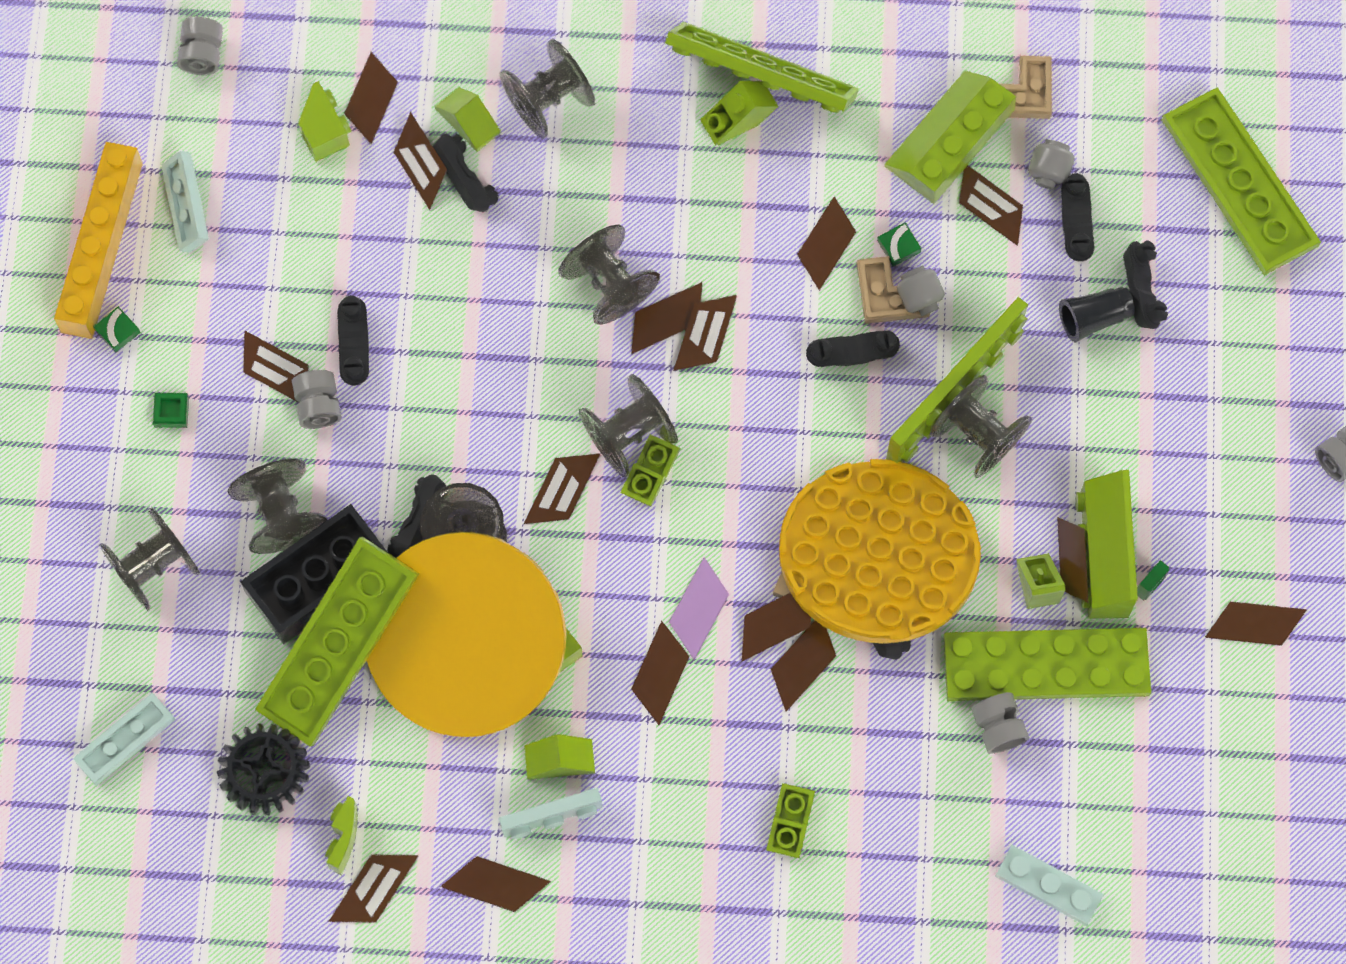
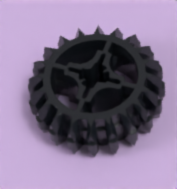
[217,723,310,816]

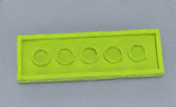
[665,21,860,113]
[1162,87,1321,276]
[886,297,1029,463]
[255,537,419,747]
[943,628,1151,701]

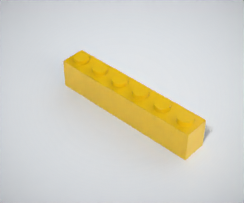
[54,142,143,339]

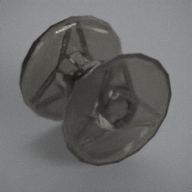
[499,38,595,139]
[558,224,660,325]
[579,374,678,477]
[930,375,1033,478]
[227,459,327,554]
[420,483,507,543]
[98,507,200,612]

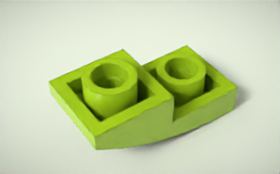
[620,434,681,507]
[766,783,815,859]
[325,796,358,875]

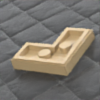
[1000,55,1052,119]
[856,256,930,324]

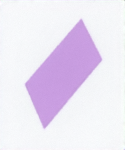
[669,557,729,660]

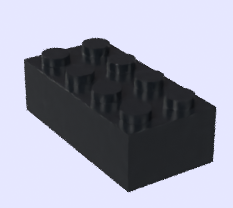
[240,504,389,645]

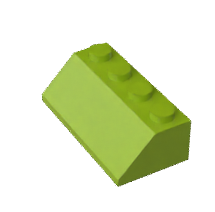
[884,70,1016,204]
[1075,470,1138,619]

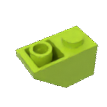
[298,81,352,162]
[700,81,779,145]

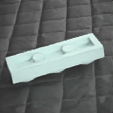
[161,150,209,253]
[72,692,176,786]
[498,787,603,839]
[995,845,1104,927]

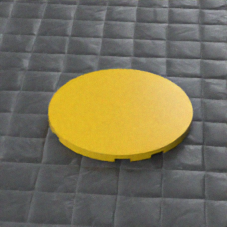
[779,459,981,643]
[367,532,566,737]

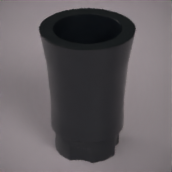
[1059,287,1135,343]

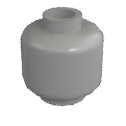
[1028,139,1075,189]
[897,265,945,316]

